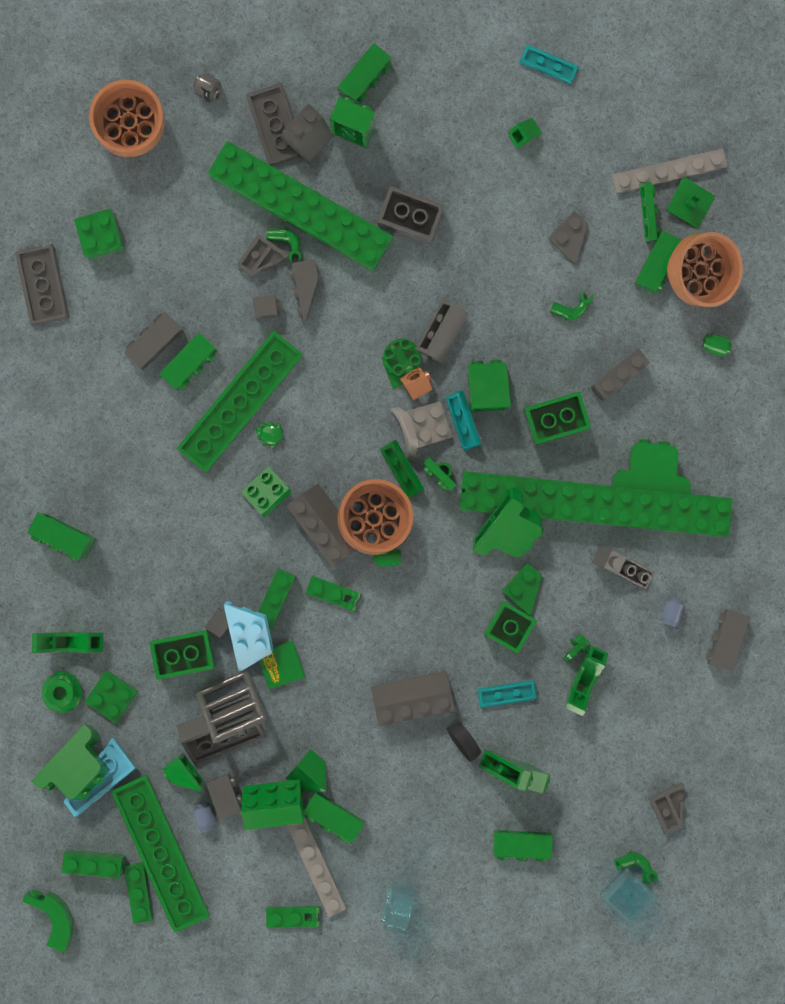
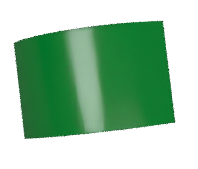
[508,118,542,149]

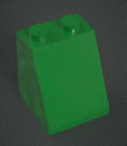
[467,360,511,412]

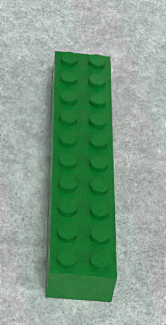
[208,141,393,273]

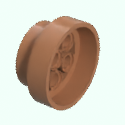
[89,80,165,157]
[667,232,743,307]
[338,479,413,555]

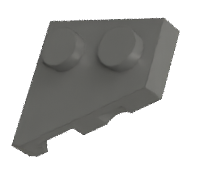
[548,211,588,264]
[237,234,289,277]
[649,783,685,834]

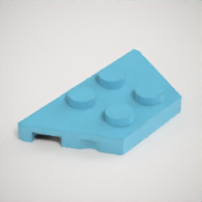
[224,601,274,671]

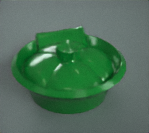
[41,670,82,713]

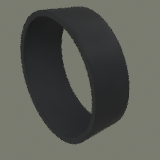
[446,722,482,763]

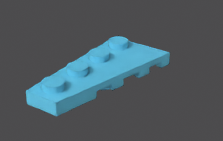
[64,738,137,817]

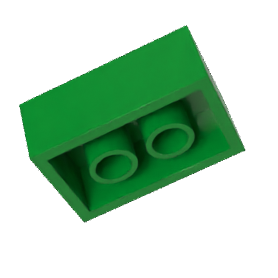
[330,97,375,148]
[523,391,591,446]
[27,512,97,561]
[149,629,216,680]
[241,779,304,830]

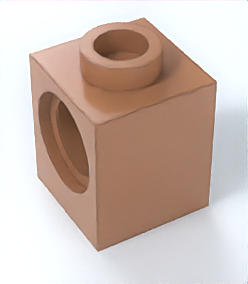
[400,367,433,401]

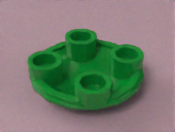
[383,338,421,376]

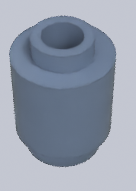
[661,598,685,627]
[193,802,216,832]

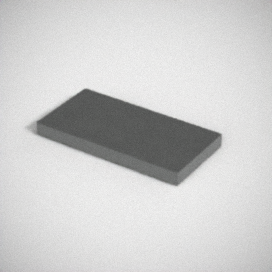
[246,83,301,166]
[15,244,69,326]

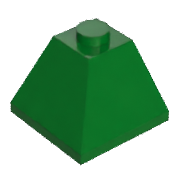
[162,753,206,791]

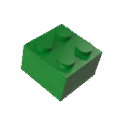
[74,208,125,260]
[483,600,537,654]

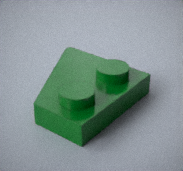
[502,562,542,616]

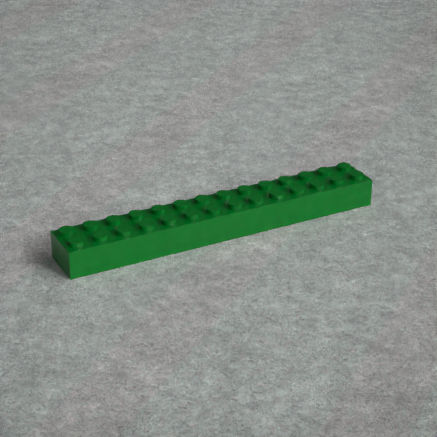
[459,471,733,537]

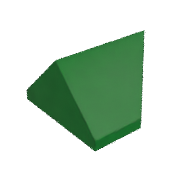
[285,749,326,792]

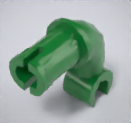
[266,227,303,263]
[549,290,593,321]
[614,851,658,884]

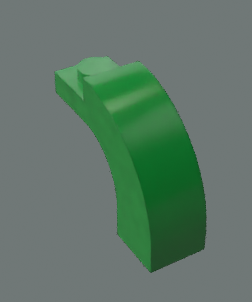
[32,632,103,653]
[565,645,608,716]
[22,890,73,953]

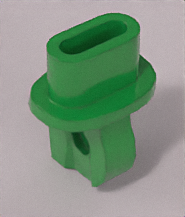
[563,634,591,662]

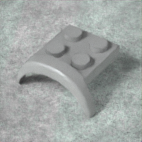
[390,401,452,462]

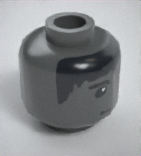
[193,73,222,102]

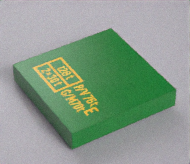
[259,641,305,689]

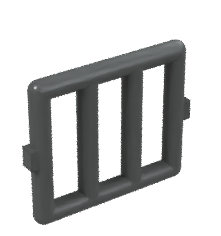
[196,670,267,743]

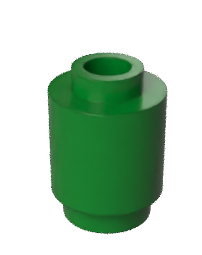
[702,333,732,357]
[373,548,401,567]

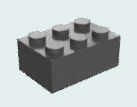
[377,186,445,245]

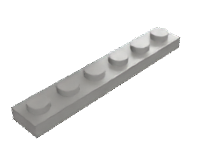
[612,148,728,194]
[287,817,346,917]

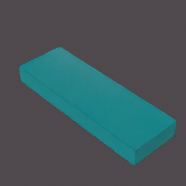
[519,44,579,85]
[445,390,482,451]
[477,680,537,708]

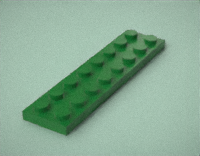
[176,330,303,473]
[111,774,210,933]

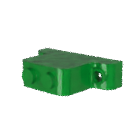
[611,439,691,494]
[472,487,544,557]
[32,724,108,800]
[479,749,551,794]

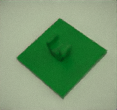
[666,177,715,229]

